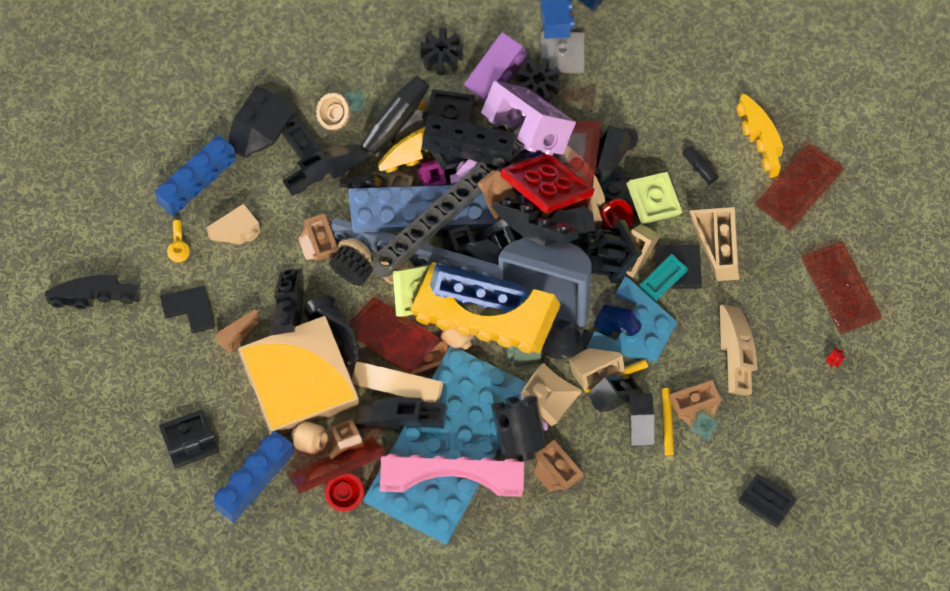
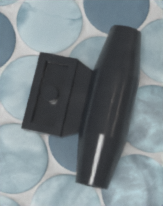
[361,75,431,155]

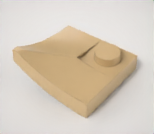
[520,363,582,426]

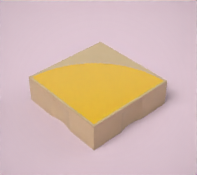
[238,316,359,435]

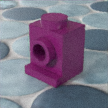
[418,158,447,186]

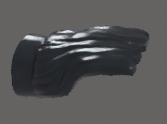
[304,296,359,367]

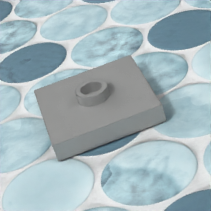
[541,32,584,73]

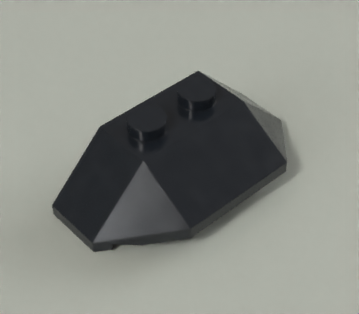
[228,81,296,158]

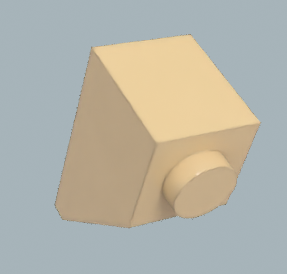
[206,204,260,244]
[625,224,660,279]
[569,348,625,390]

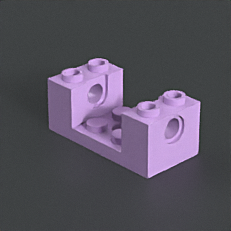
[481,81,576,155]

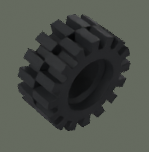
[329,246,373,286]

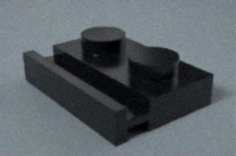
[601,168,638,216]
[738,474,797,528]

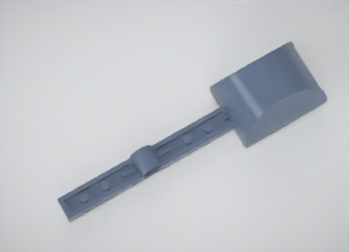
[331,218,592,327]

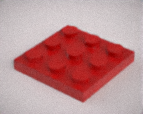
[500,154,595,214]

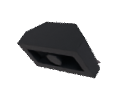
[458,239,502,265]

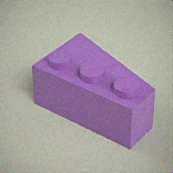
[464,32,530,102]

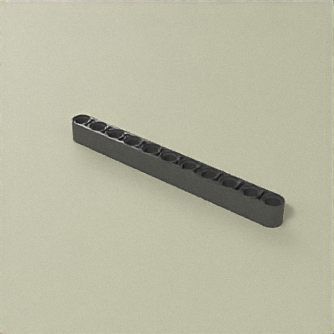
[373,124,529,278]

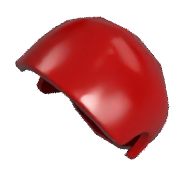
[600,199,634,231]

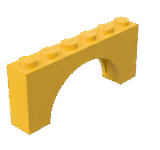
[411,262,560,354]

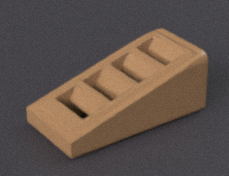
[215,309,260,353]

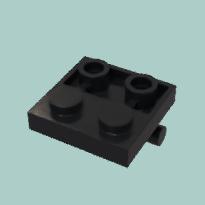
[158,409,219,469]

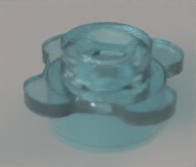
[344,91,365,112]
[690,412,718,440]

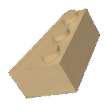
[690,207,740,281]

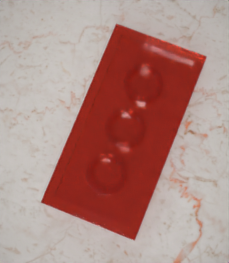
[755,143,844,231]
[801,241,882,335]
[349,297,440,374]
[287,437,386,494]

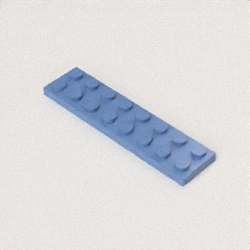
[348,185,524,233]

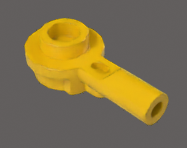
[167,220,190,262]

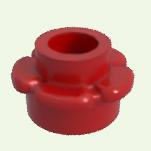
[825,347,845,368]

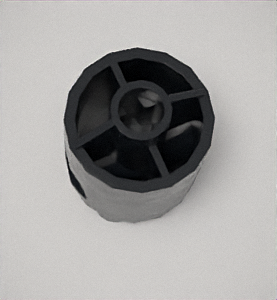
[491,395,547,462]

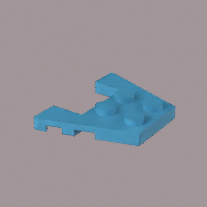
[586,276,677,362]

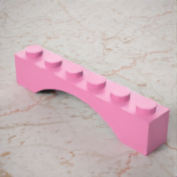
[380,454,524,497]

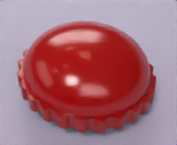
[323,472,364,512]

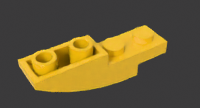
[736,94,783,178]
[378,127,428,172]

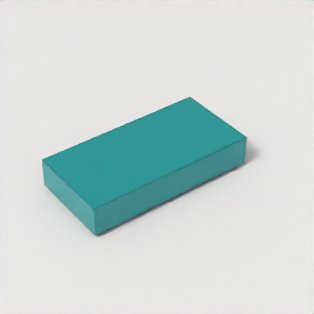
[640,253,688,301]

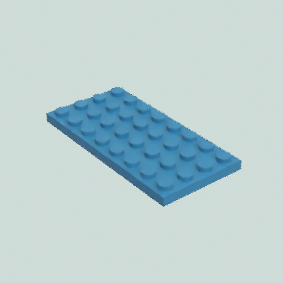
[363,345,527,545]

